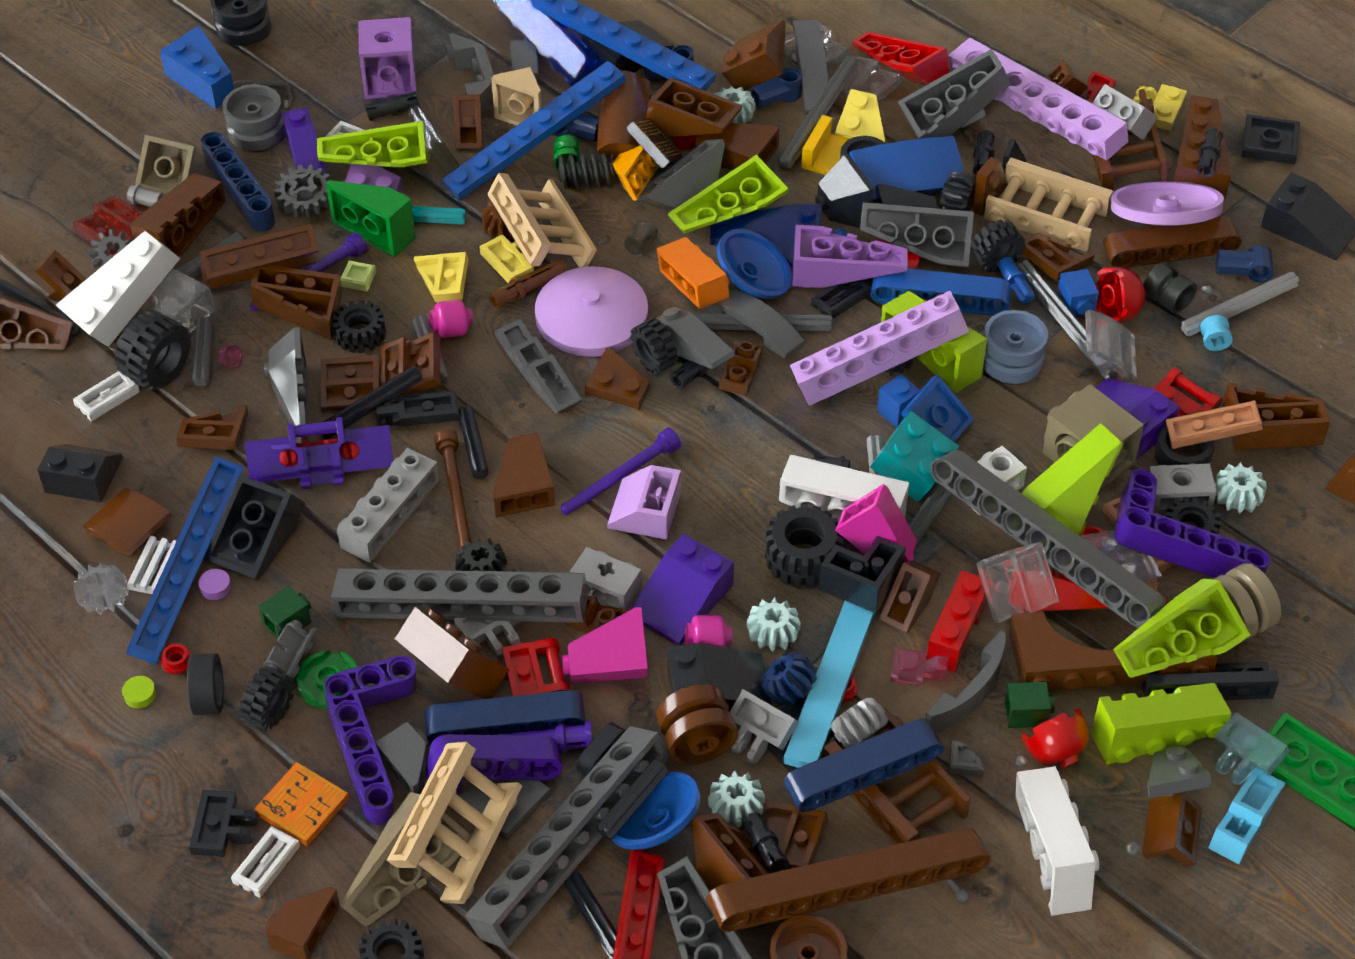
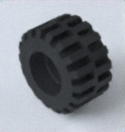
[114,310,192,391]
[765,504,843,588]

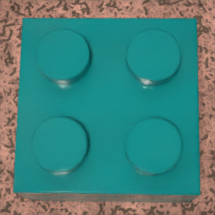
[870,411,959,502]

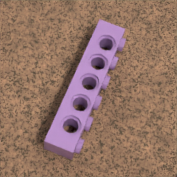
[790,291,969,406]

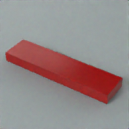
[613,849,665,959]

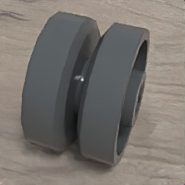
[222,84,285,151]

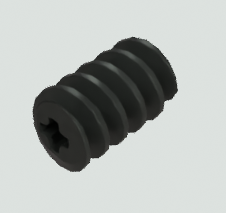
[558,153,614,190]

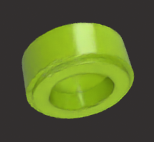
[122,676,156,709]

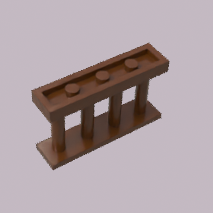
[1086,89,1171,191]
[200,224,319,291]
[823,708,971,845]

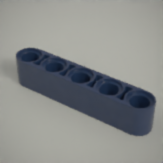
[200,131,275,232]
[425,690,586,745]
[783,718,944,812]

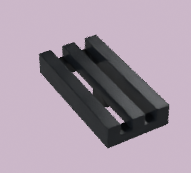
[811,280,872,319]

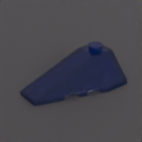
[710,204,821,267]

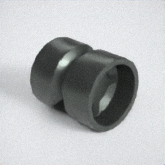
[1143,262,1197,314]

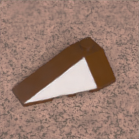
[0,293,74,350]

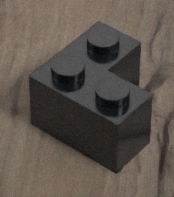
[819,536,906,613]

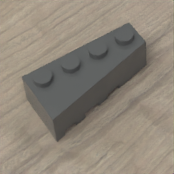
[657,857,751,959]

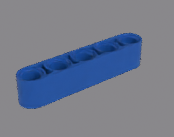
[871,268,1011,316]

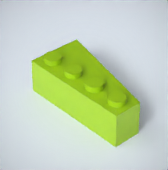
[881,291,987,393]
[1091,683,1232,765]

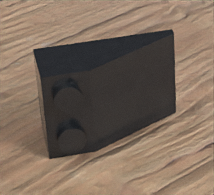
[582,20,674,73]
[1261,172,1355,261]
[203,475,305,580]
[667,643,772,712]

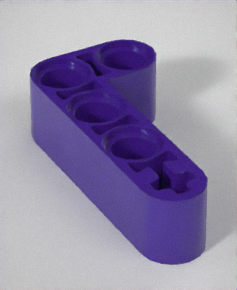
[425,735,562,795]

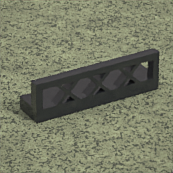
[1142,662,1279,700]

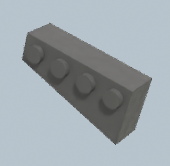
[898,49,1010,139]

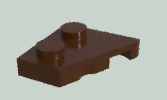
[1022,233,1095,281]
[585,347,650,409]
[176,405,248,450]
[764,800,828,870]

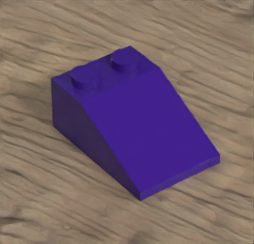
[1095,378,1180,460]
[631,534,734,646]

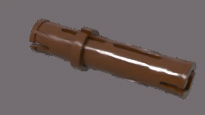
[489,258,568,309]

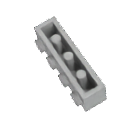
[337,448,439,563]

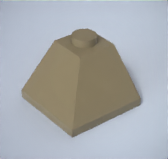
[135,135,196,195]

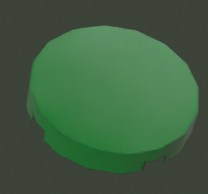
[296,650,358,709]

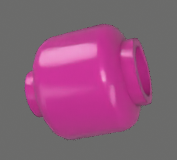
[429,299,473,338]
[685,615,732,647]

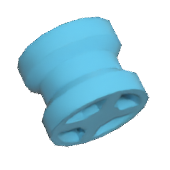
[1200,315,1233,351]

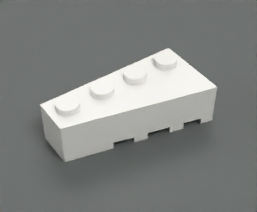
[56,231,180,347]

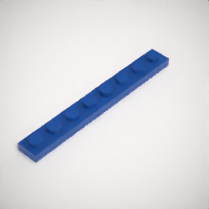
[531,0,716,91]
[442,61,626,201]
[126,456,244,665]

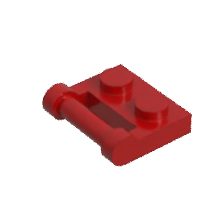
[1153,367,1223,417]
[502,638,571,696]

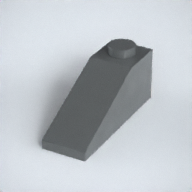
[656,307,735,369]

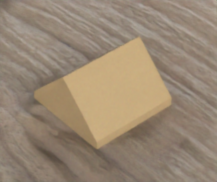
[491,67,542,126]

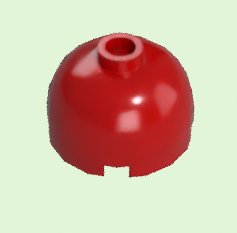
[1094,267,1146,324]
[1021,708,1089,769]

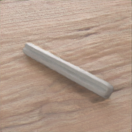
[1180,272,1299,336]

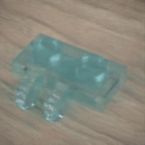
[1215,712,1290,785]

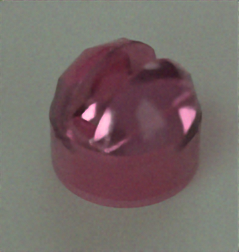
[217,344,243,368]

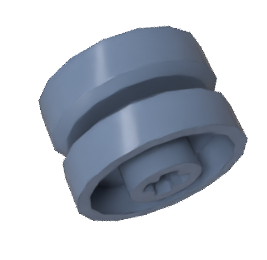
[983,310,1048,384]

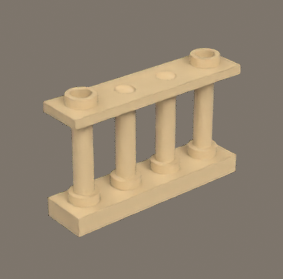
[984,158,1113,252]
[488,173,597,268]
[387,742,522,904]

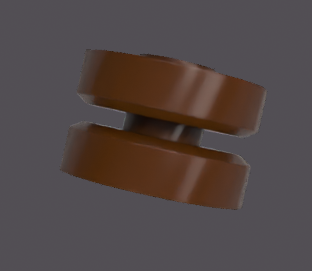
[656,684,738,765]
[769,914,848,959]

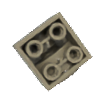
[1042,384,1144,491]

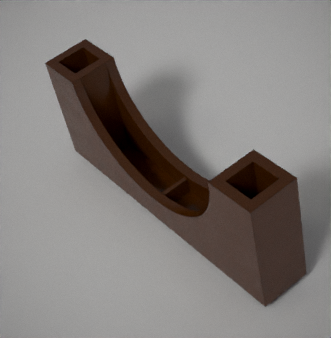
[1009,601,1218,691]

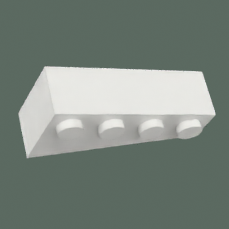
[779,455,909,521]
[1015,766,1099,916]

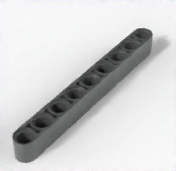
[930,450,1166,627]

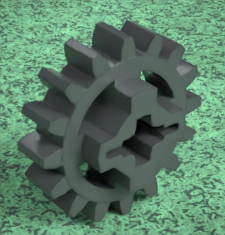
[274,164,330,218]

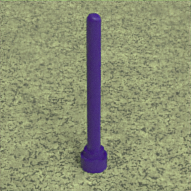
[250,232,368,311]
[560,427,682,515]

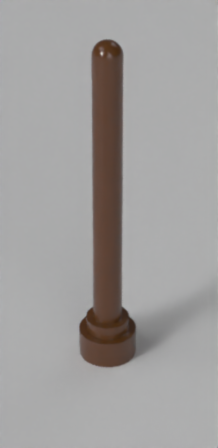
[434,429,471,549]

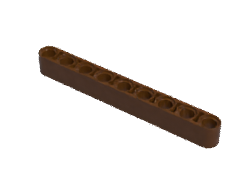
[706,828,991,932]

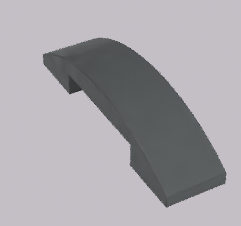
[705,288,804,359]
[925,630,1006,732]

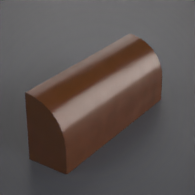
[597,71,650,160]

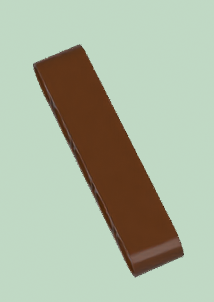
[1103,216,1242,268]

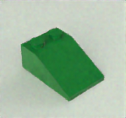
[326,180,416,257]

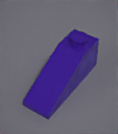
[281,107,326,174]

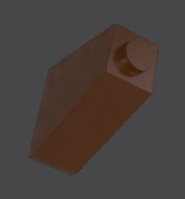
[695,123,779,171]
[493,433,555,517]

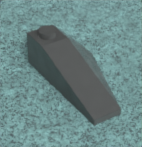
[264,327,310,443]

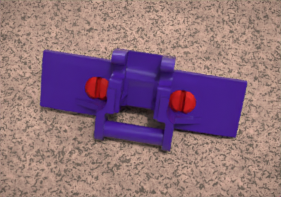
[245,417,393,489]

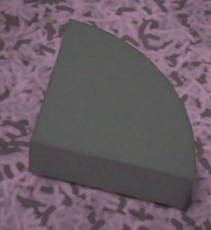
[950,740,984,776]

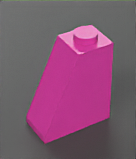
[835,484,917,562]
[562,607,648,684]

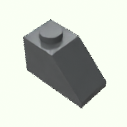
[375,722,429,794]

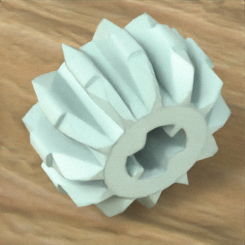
[714,85,755,124]
[1215,462,1267,515]
[747,597,801,652]
[708,770,765,829]

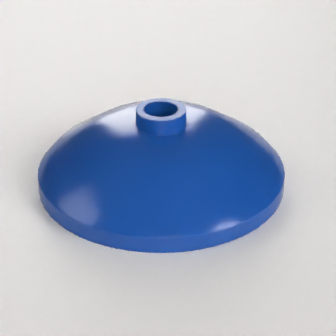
[717,229,792,299]
[611,772,701,850]

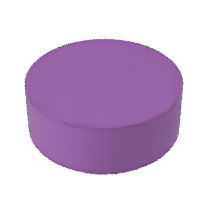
[199,569,231,600]

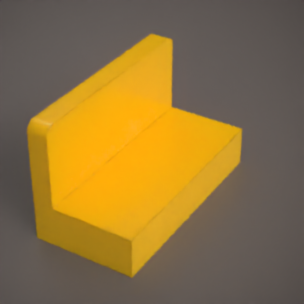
[802,115,849,175]

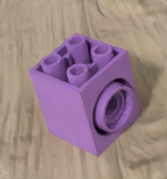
[358,17,417,99]

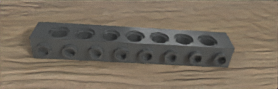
[331,568,588,623]
[465,726,670,949]

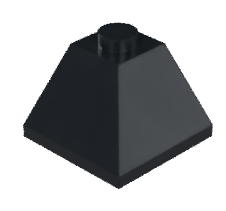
[815,154,874,228]

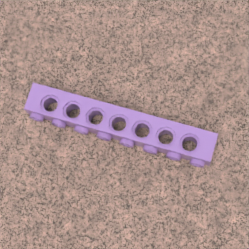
[948,38,1129,161]

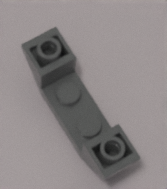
[445,33,494,115]

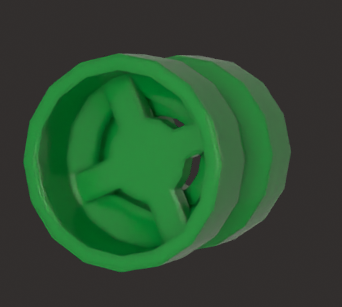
[553,135,580,170]

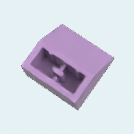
[607,465,681,540]

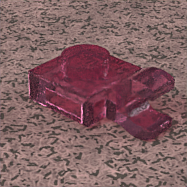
[891,648,948,685]

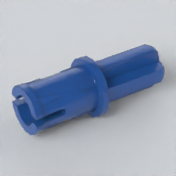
[997,257,1035,305]

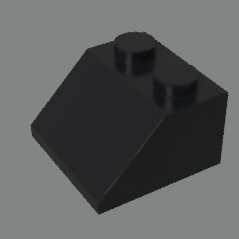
[37,444,123,502]

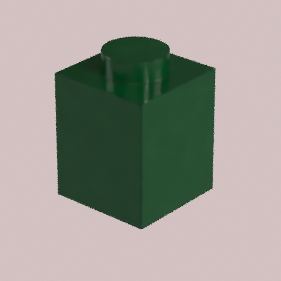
[258,586,312,640]
[1004,682,1055,728]

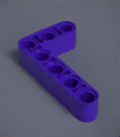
[1114,469,1271,578]
[324,655,416,825]

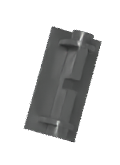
[264,620,317,678]

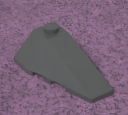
[860,202,974,268]

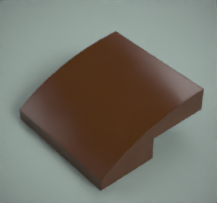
[380,332,440,396]
[320,355,380,409]
[83,488,172,555]

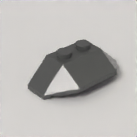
[637,139,725,209]

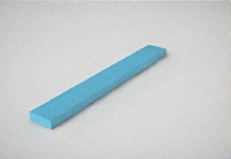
[784,601,875,768]

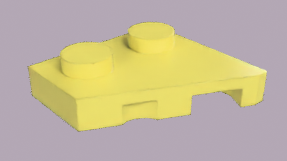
[414,252,469,302]

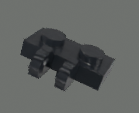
[189,790,260,857]

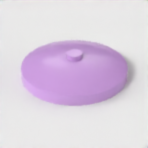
[1111,181,1224,226]
[535,266,648,357]

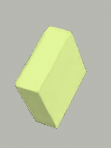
[341,261,376,292]

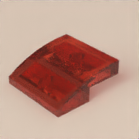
[72,196,142,256]

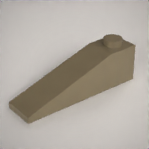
[340,792,472,927]

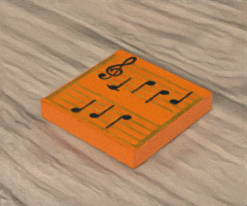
[254,762,349,847]

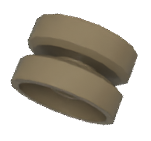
[1212,563,1281,645]

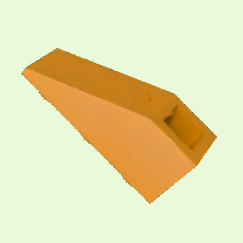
[612,146,659,201]

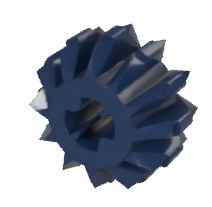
[761,650,817,706]

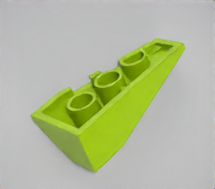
[317,121,430,167]
[668,155,789,234]
[1021,423,1124,536]
[1113,578,1251,678]

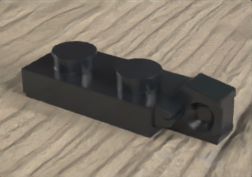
[376,391,459,426]

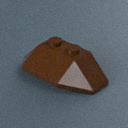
[692,812,770,890]

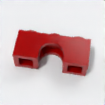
[926,570,991,673]

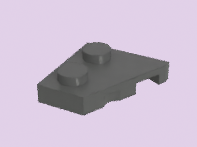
[1147,746,1211,798]

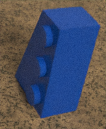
[160,26,234,109]

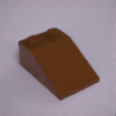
[722,19,786,91]
[646,77,743,137]

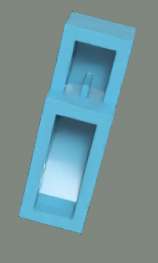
[1208,768,1285,864]

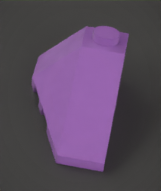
[792,225,908,288]

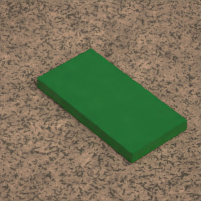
[1249,712,1355,829]

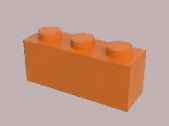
[657,237,730,309]

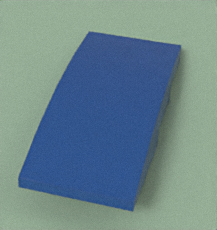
[849,136,965,203]

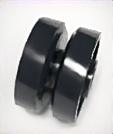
[210,0,271,46]

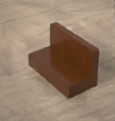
[1142,792,1202,867]

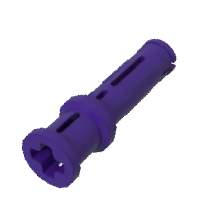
[494,721,593,753]

